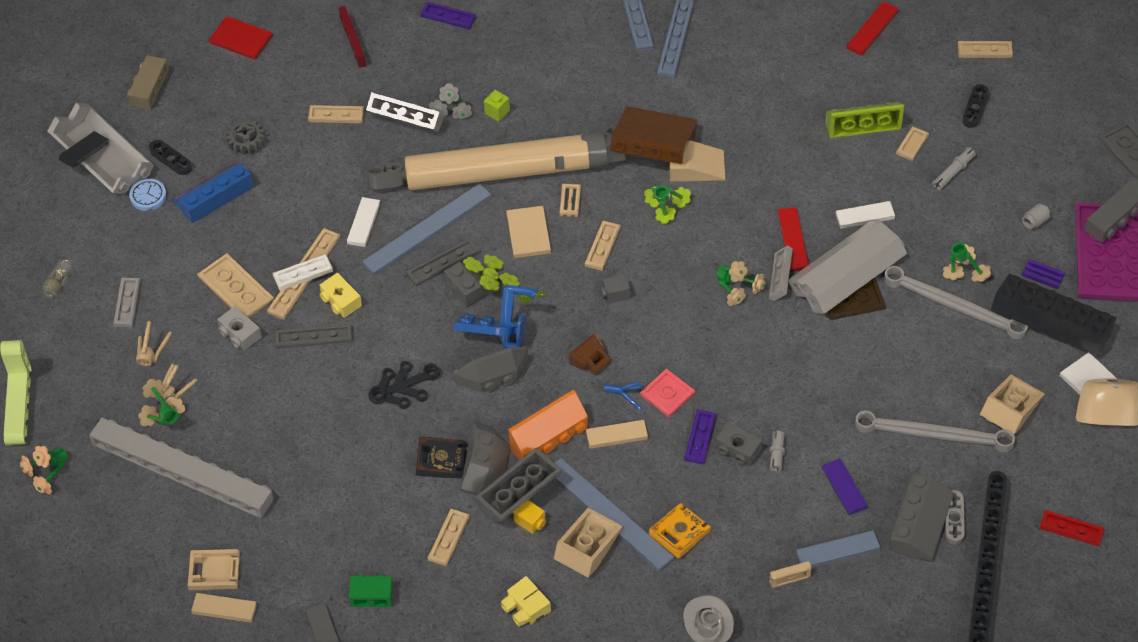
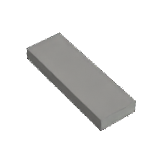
[769,245,792,301]
[113,278,141,327]

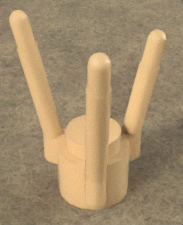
[136,321,172,366]
[156,364,197,402]

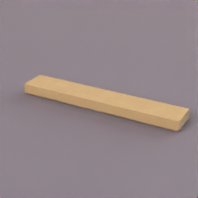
[267,228,340,320]

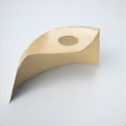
[1076,378,1138,426]

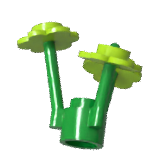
[644,185,691,224]

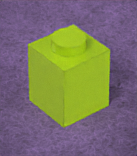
[484,90,510,122]

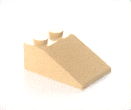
[669,140,725,182]
[980,374,1045,434]
[554,508,623,578]

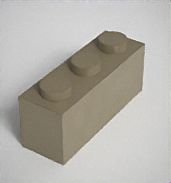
[127,55,169,110]

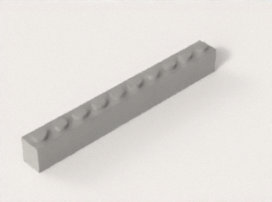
[89,418,274,518]

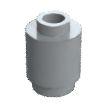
[1022,204,1050,230]

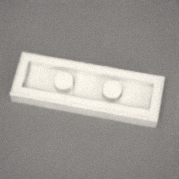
[347,197,380,247]
[836,201,895,229]
[273,254,333,291]

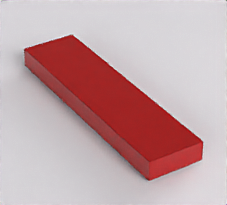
[846,1,899,56]
[778,207,808,272]

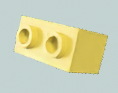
[320,273,362,318]

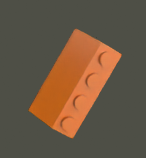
[508,390,588,461]

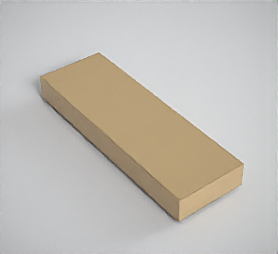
[958,41,1013,58]
[308,105,364,123]
[585,221,620,271]
[586,420,648,449]
[428,509,470,567]
[191,593,257,623]

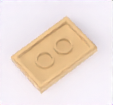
[506,206,551,258]

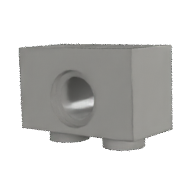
[217,306,262,351]

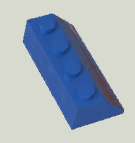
[172,163,253,223]

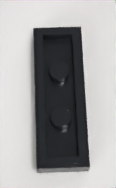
[59,131,109,168]

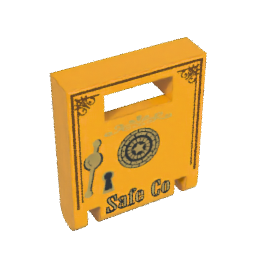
[649,503,712,559]

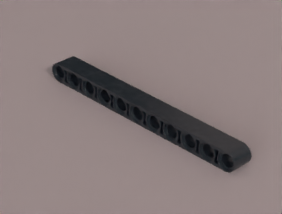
[968,471,1007,642]

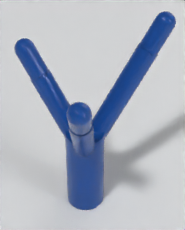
[604,381,643,411]

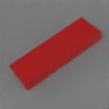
[1039,510,1105,547]

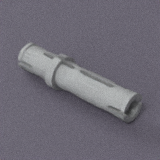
[932,147,976,191]

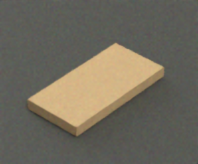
[197,253,274,318]

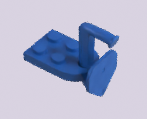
[454,285,538,349]

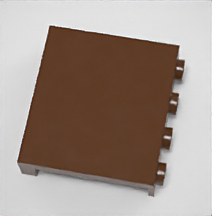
[610,106,697,164]

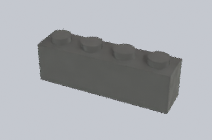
[1084,177,1138,243]

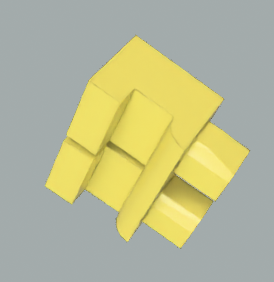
[501,576,551,627]

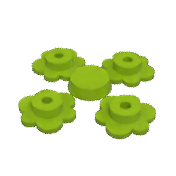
[463,255,520,291]

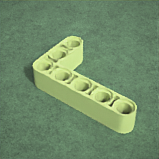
[0,340,31,445]

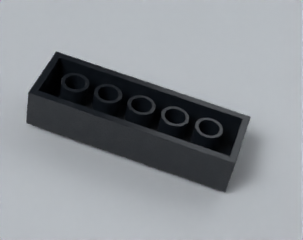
[991,273,1117,355]

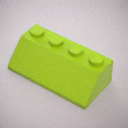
[825,102,904,138]

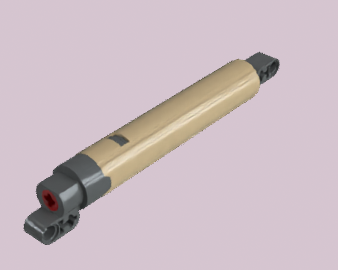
[367,126,625,190]

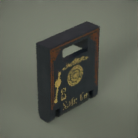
[416,436,466,478]

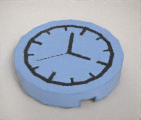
[129,179,166,211]

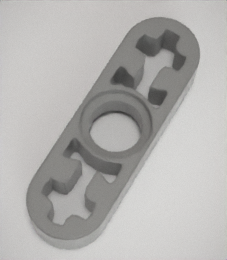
[945,490,964,545]

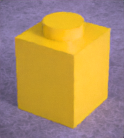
[513,500,546,534]

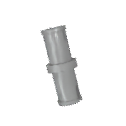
[769,431,785,471]

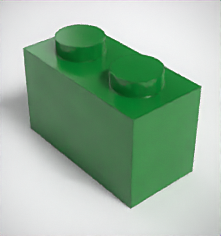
[349,575,393,607]

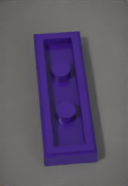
[421,2,476,30]
[684,409,716,465]
[822,458,867,515]

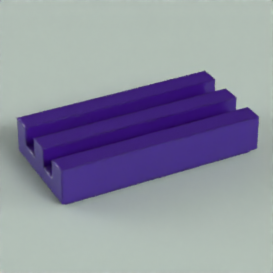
[1022,259,1065,289]

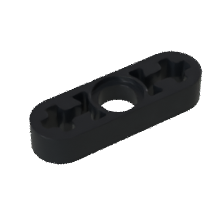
[962,84,989,128]
[149,140,192,175]

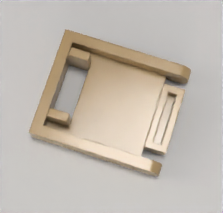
[188,549,240,590]

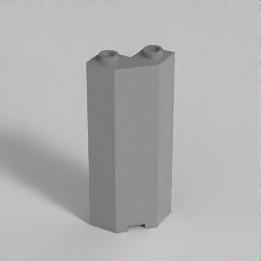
[47,103,154,194]
[788,221,907,314]

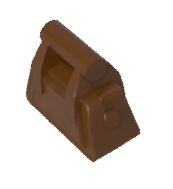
[569,333,611,375]

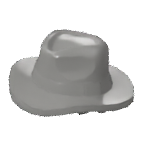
[683,595,734,642]

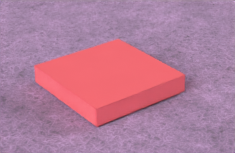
[640,369,695,417]

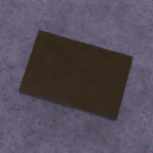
[827,277,886,321]

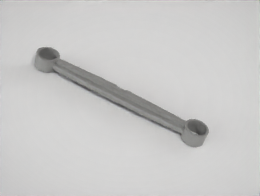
[884,266,1028,339]
[855,411,1015,452]

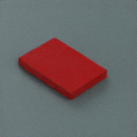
[209,16,273,60]

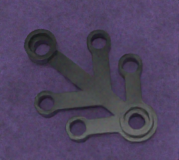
[368,361,439,409]

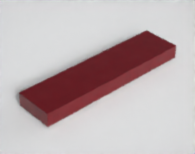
[339,6,366,68]

